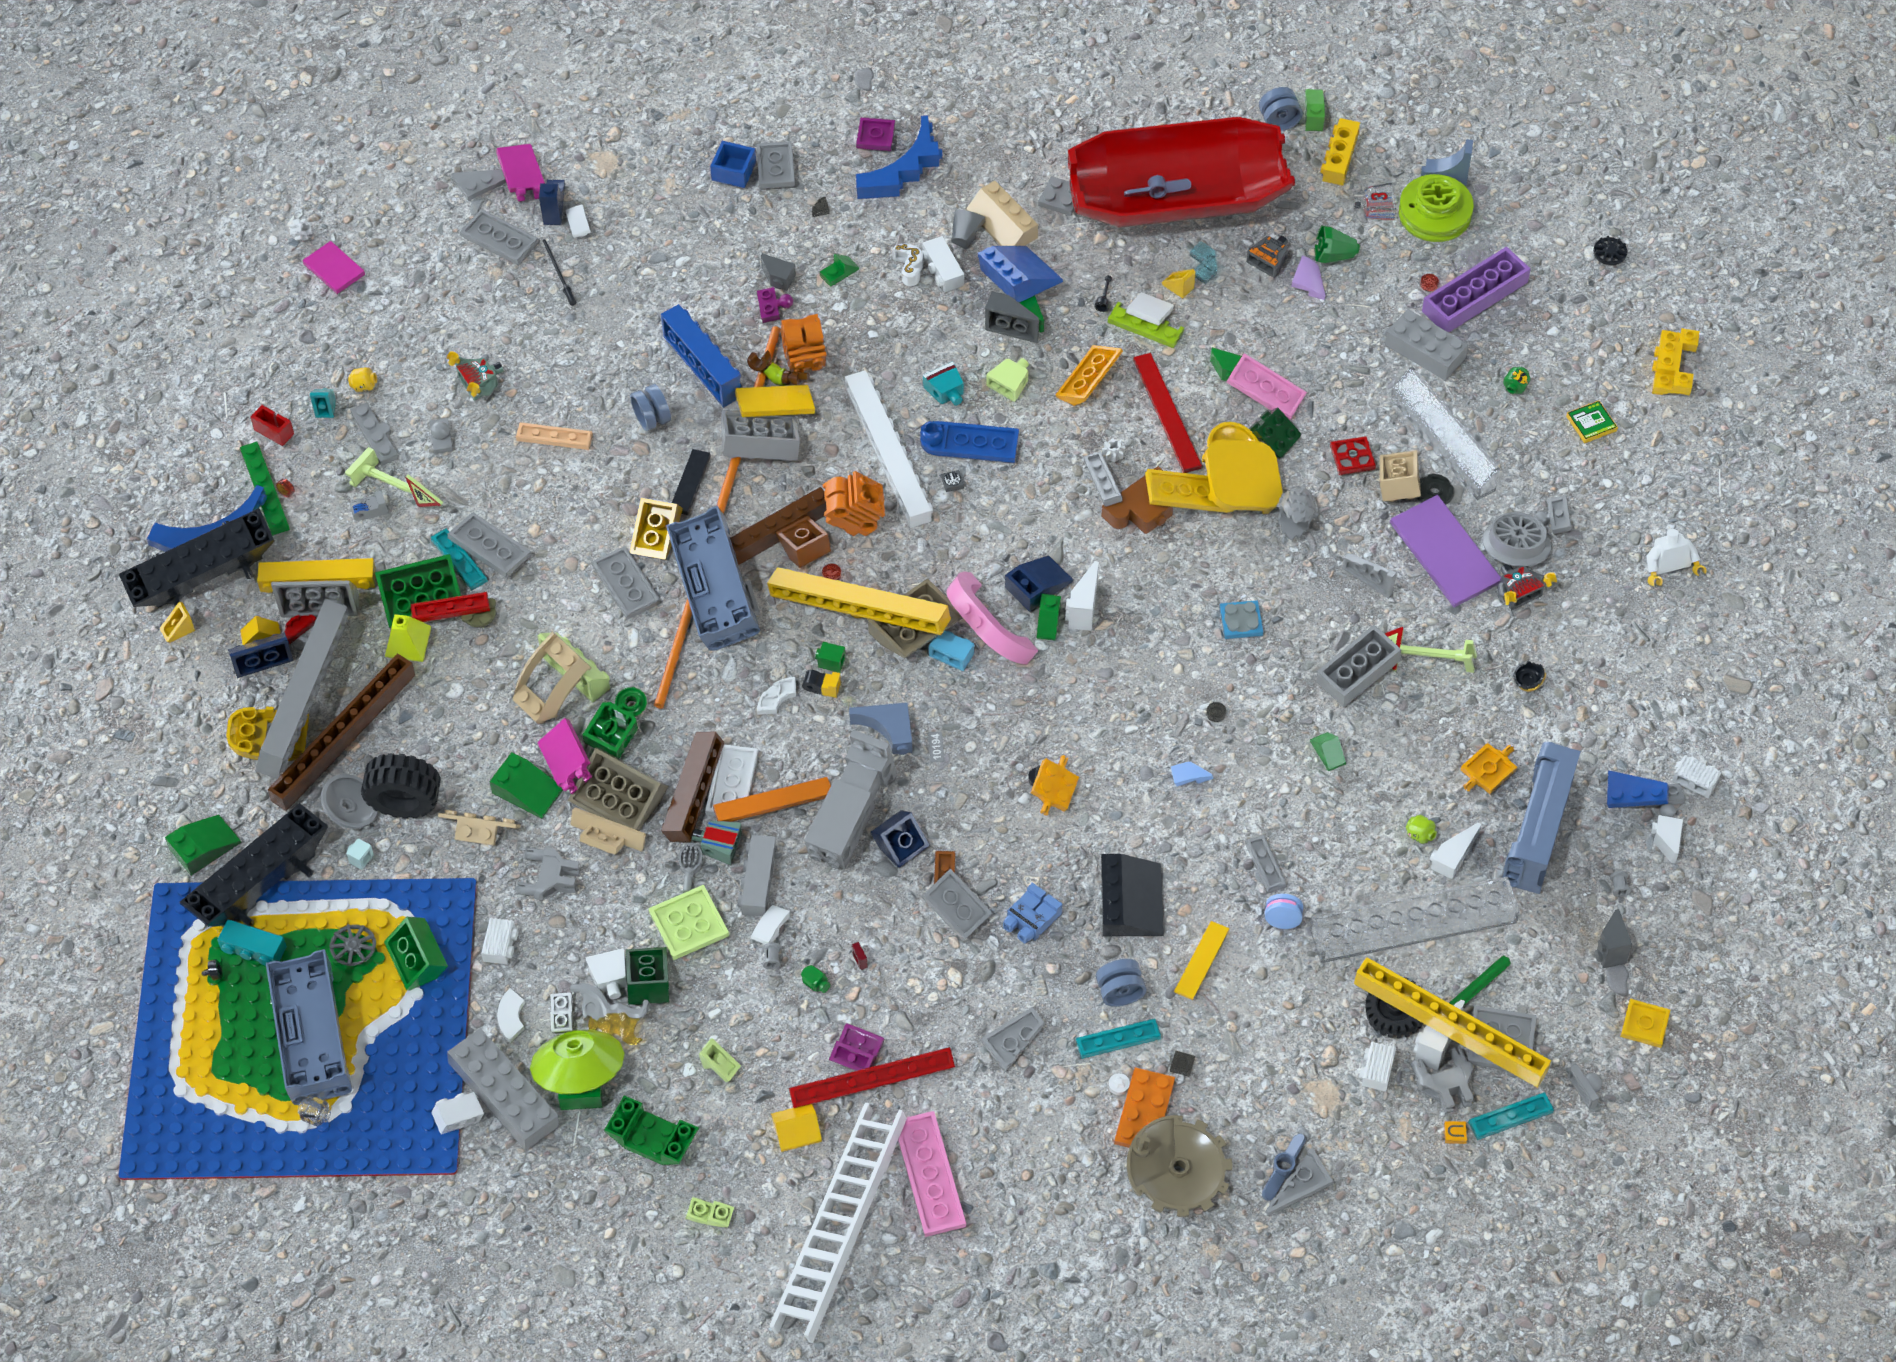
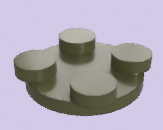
[461,598,496,627]

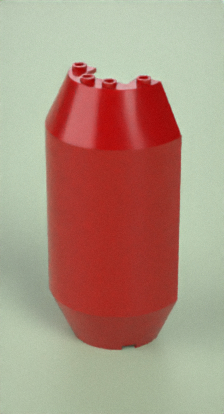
[1068,117,1295,228]

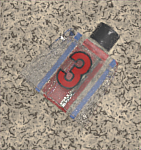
[1353,183,1396,220]

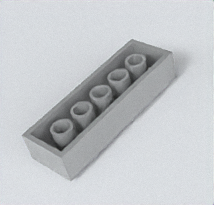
[447,1028,559,1151]

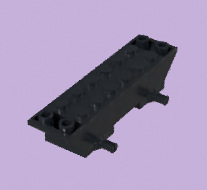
[119,508,275,608]
[180,803,328,928]

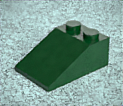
[626,947,670,1005]

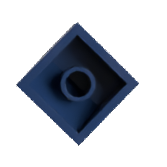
[870,810,930,868]

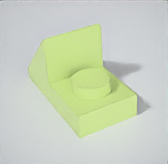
[699,1038,741,1082]

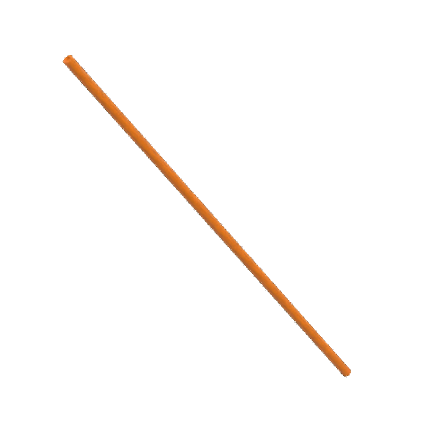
[654,326,781,709]

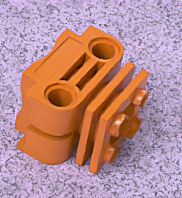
[781,314,827,373]
[822,471,885,536]

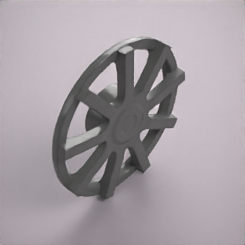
[329,924,376,966]

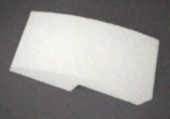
[565,204,591,238]
[751,905,790,944]
[550,993,572,1033]

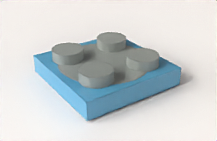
[1219,600,1263,639]

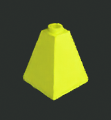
[385,614,431,662]

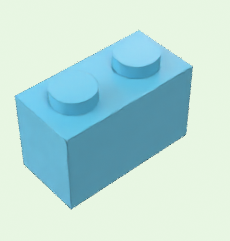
[929,631,974,671]

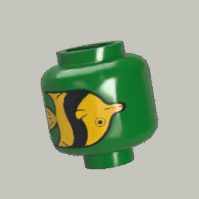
[1503,366,1531,394]

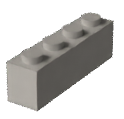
[738,835,777,916]

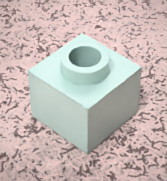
[346,838,374,870]

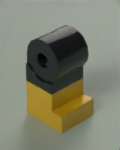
[802,670,841,698]

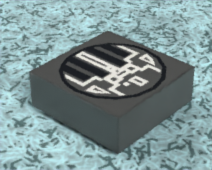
[941,470,964,492]

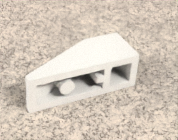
[1430,823,1481,879]

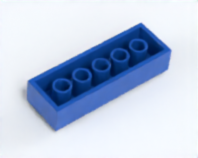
[661,304,742,408]

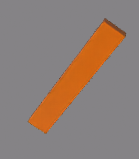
[713,777,831,822]

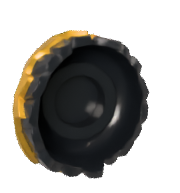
[1513,661,1546,692]

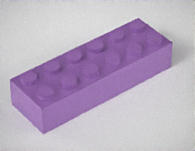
[1422,246,1531,333]

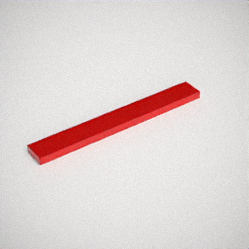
[1133,352,1202,473]
[788,1047,955,1108]

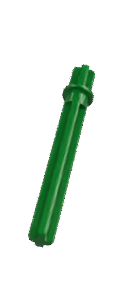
[1449,955,1511,1005]

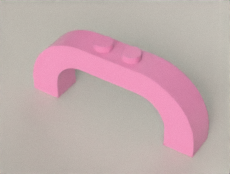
[946,571,1038,665]

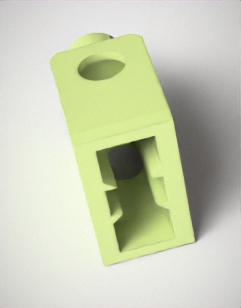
[986,358,1029,402]

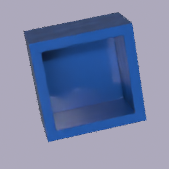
[710,141,756,188]

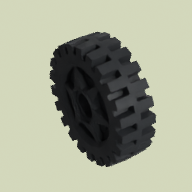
[1365,977,1423,1038]

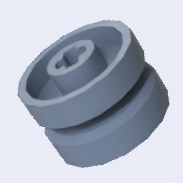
[1259,87,1303,131]
[630,384,671,431]
[1096,959,1147,1007]

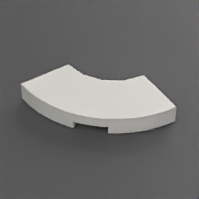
[757,677,796,715]
[497,988,525,1043]

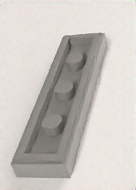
[1083,451,1123,507]

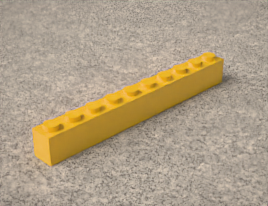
[767,567,951,635]
[1354,957,1551,1088]

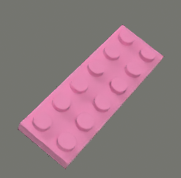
[893,1111,966,1237]

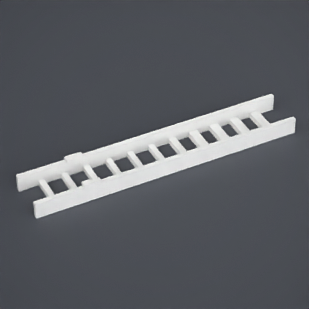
[770,1103,907,1343]

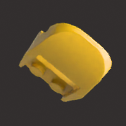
[226,706,309,761]

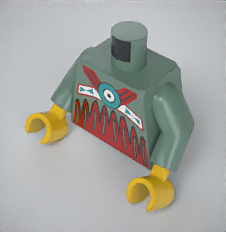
[446,351,504,401]

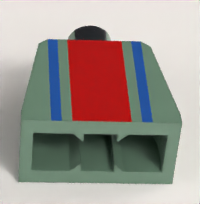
[692,820,742,865]

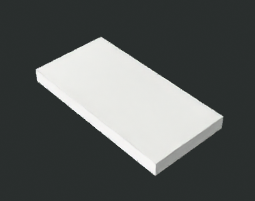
[705,745,759,820]

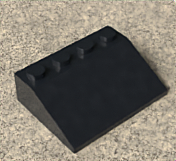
[1101,854,1164,937]

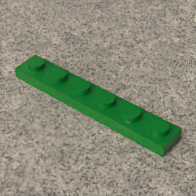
[240,441,290,536]

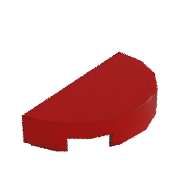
[284,614,317,645]

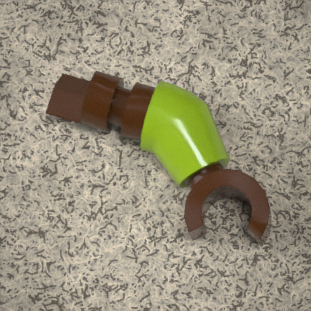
[747,350,810,386]

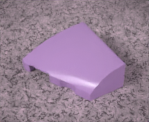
[1292,255,1326,300]

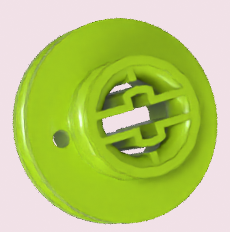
[1398,174,1474,242]

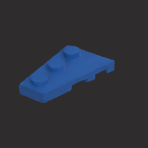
[1607,770,1669,808]

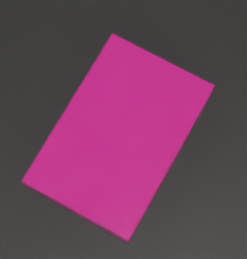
[302,241,365,294]

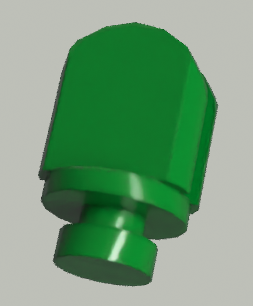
[801,965,831,993]

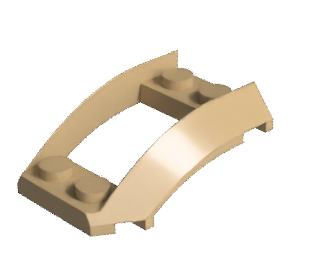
[513,631,592,724]

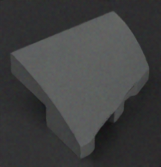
[951,209,985,250]

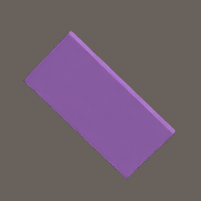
[1390,495,1501,607]

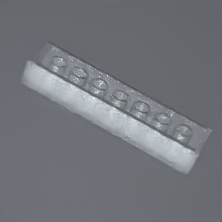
[1391,366,1500,501]

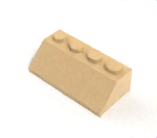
[966,181,1038,246]

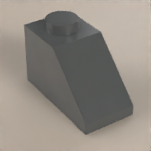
[761,253,796,291]

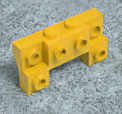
[1652,328,1700,395]

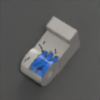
[350,490,389,521]

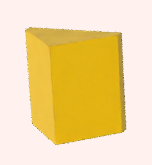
[771,1104,822,1152]

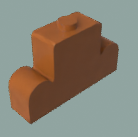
[1101,466,1173,534]

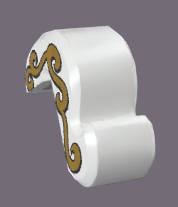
[892,243,923,286]

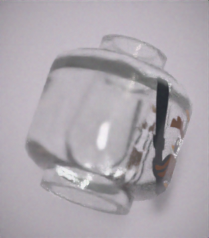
[298,1096,331,1126]

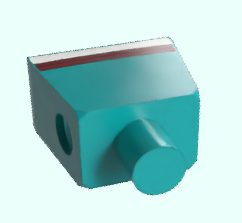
[923,361,964,406]

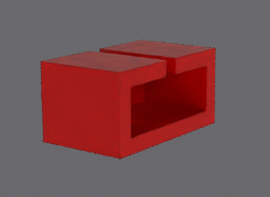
[250,405,294,447]

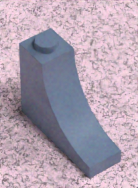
[1421,139,1473,186]
[849,702,912,755]

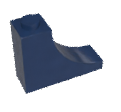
[539,179,565,225]

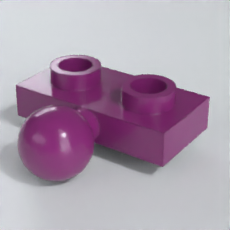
[757,287,793,323]

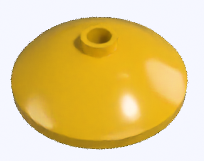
[1207,422,1258,447]

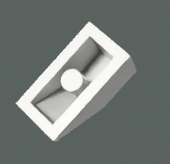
[1651,815,1683,863]

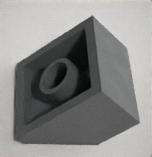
[1595,909,1632,969]

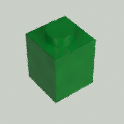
[815,641,846,673]

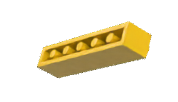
[257,558,376,593]

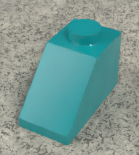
[310,388,336,418]

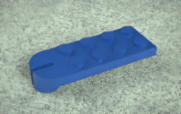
[920,421,1019,463]

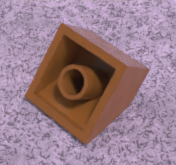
[776,516,831,568]

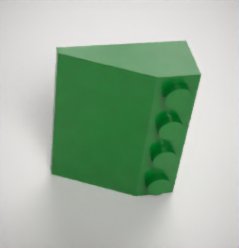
[375,554,461,628]

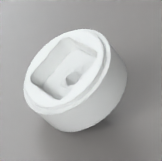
[1109,1073,1130,1096]

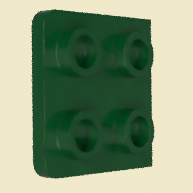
[1249,407,1301,458]

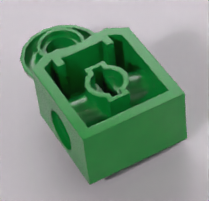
[582,687,647,759]

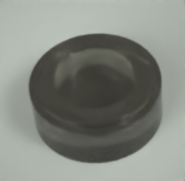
[1206,702,1226,722]

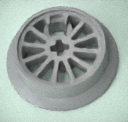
[1482,512,1551,567]

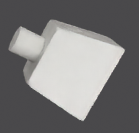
[585,948,627,999]

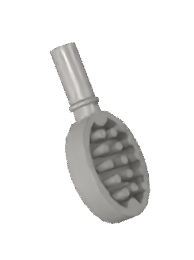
[679,843,703,893]

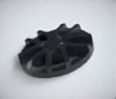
[1593,236,1627,265]

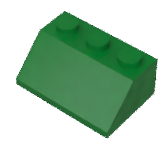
[384,916,448,990]

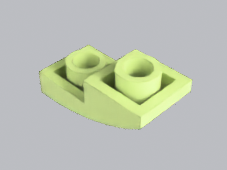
[685,1197,734,1228]

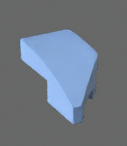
[1171,762,1214,787]

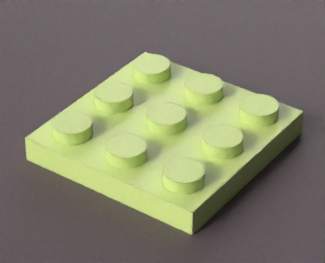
[648,885,729,960]

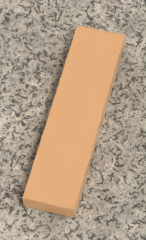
[516,422,593,450]

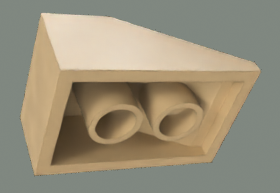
[1379,450,1421,502]

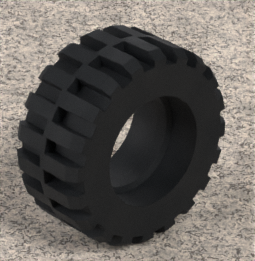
[361,753,441,819]

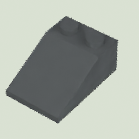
[985,291,1039,343]

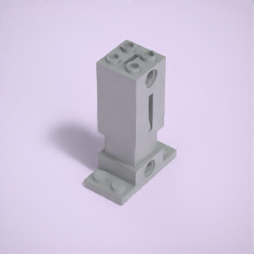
[804,730,897,869]

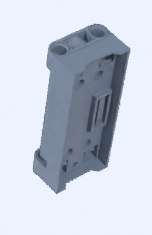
[666,506,760,651]
[1502,742,1581,894]
[266,949,352,1105]

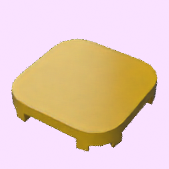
[1202,439,1283,514]

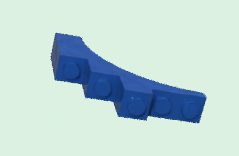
[856,115,943,199]
[147,485,267,552]

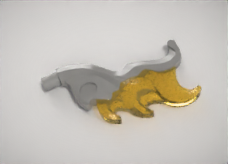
[570,982,650,1045]

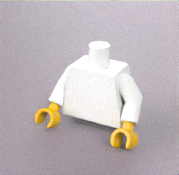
[1647,529,1706,586]

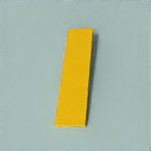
[1174,921,1230,1000]

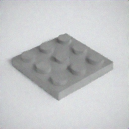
[1467,1005,1536,1070]

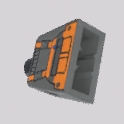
[1246,236,1288,278]

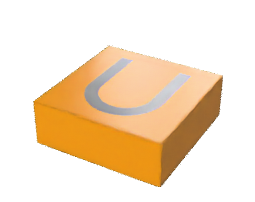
[1444,1121,1467,1144]

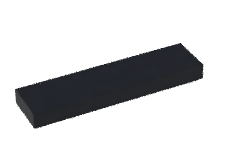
[672,449,711,515]

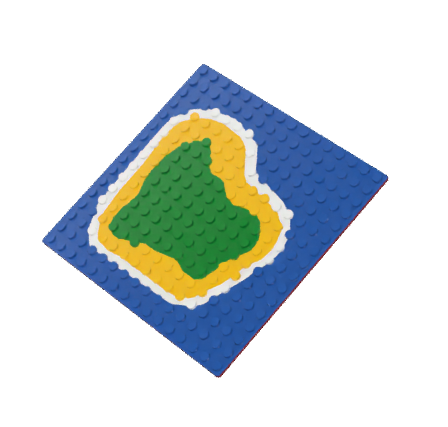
[118,878,477,1180]

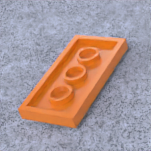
[1114,1067,1175,1148]

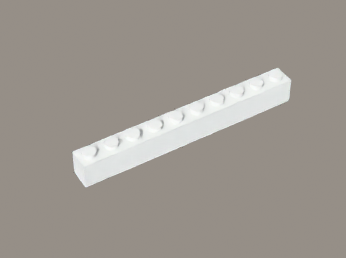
[845,370,933,528]

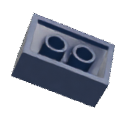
[228,632,294,678]

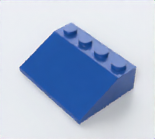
[978,246,1063,302]

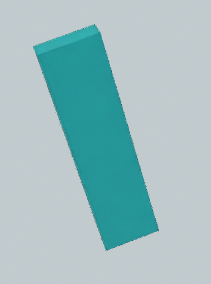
[430,528,488,591]
[1076,1018,1161,1059]
[1468,1092,1554,1140]

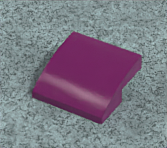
[829,1023,885,1071]

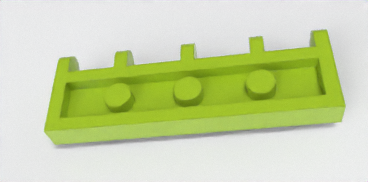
[1108,302,1185,348]

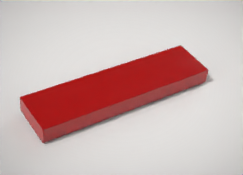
[411,592,490,622]

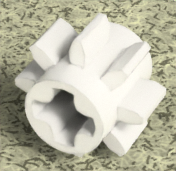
[289,219,312,241]
[1102,439,1125,463]

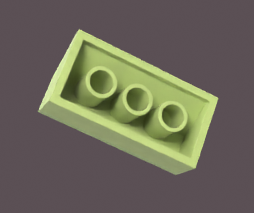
[537,632,610,702]

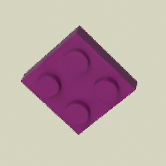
[856,117,895,151]

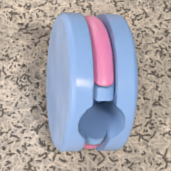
[1265,894,1304,929]

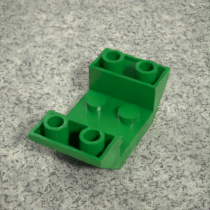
[604,1095,699,1165]

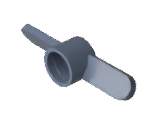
[1124,175,1191,198]
[1262,1134,1306,1201]

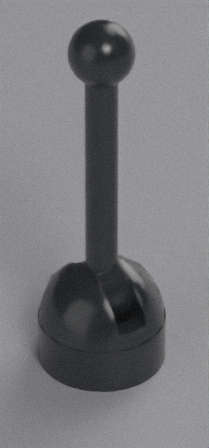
[1094,275,1112,312]

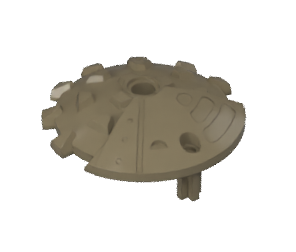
[1126,1115,1233,1217]

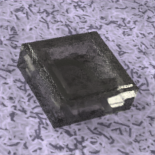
[1170,1051,1196,1077]

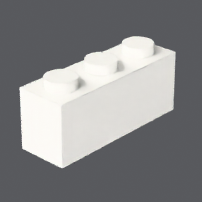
[922,236,964,293]

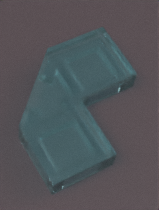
[1189,241,1217,285]

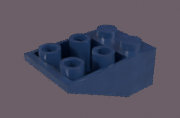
[1005,555,1073,612]

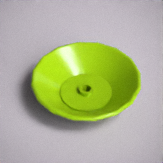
[530,1029,625,1094]

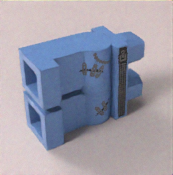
[1003,882,1063,944]

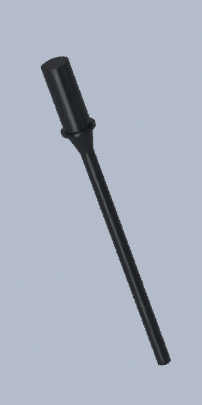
[543,239,577,306]

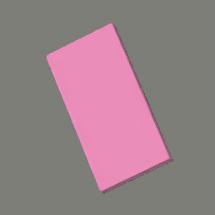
[1226,353,1307,420]

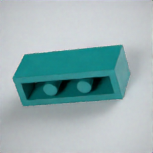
[217,919,287,966]

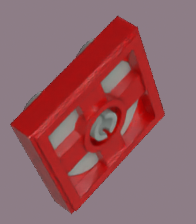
[1330,436,1376,475]

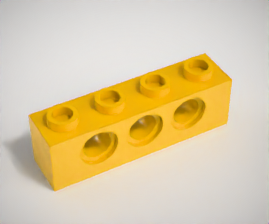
[1320,118,1360,186]

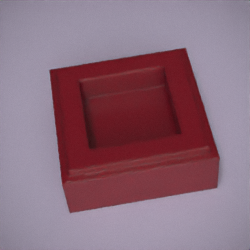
[852,941,868,970]

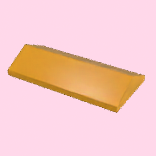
[1055,345,1123,406]

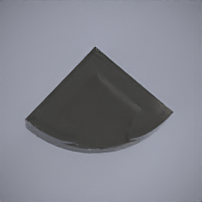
[812,197,830,217]

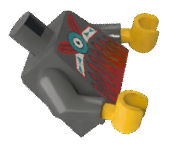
[1497,564,1557,611]

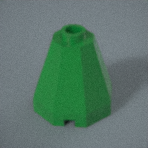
[1314,225,1360,263]

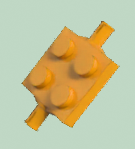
[1460,743,1517,794]
[1030,755,1079,815]

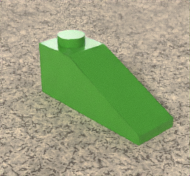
[1305,89,1325,131]

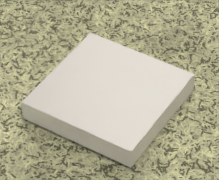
[1126,292,1174,325]

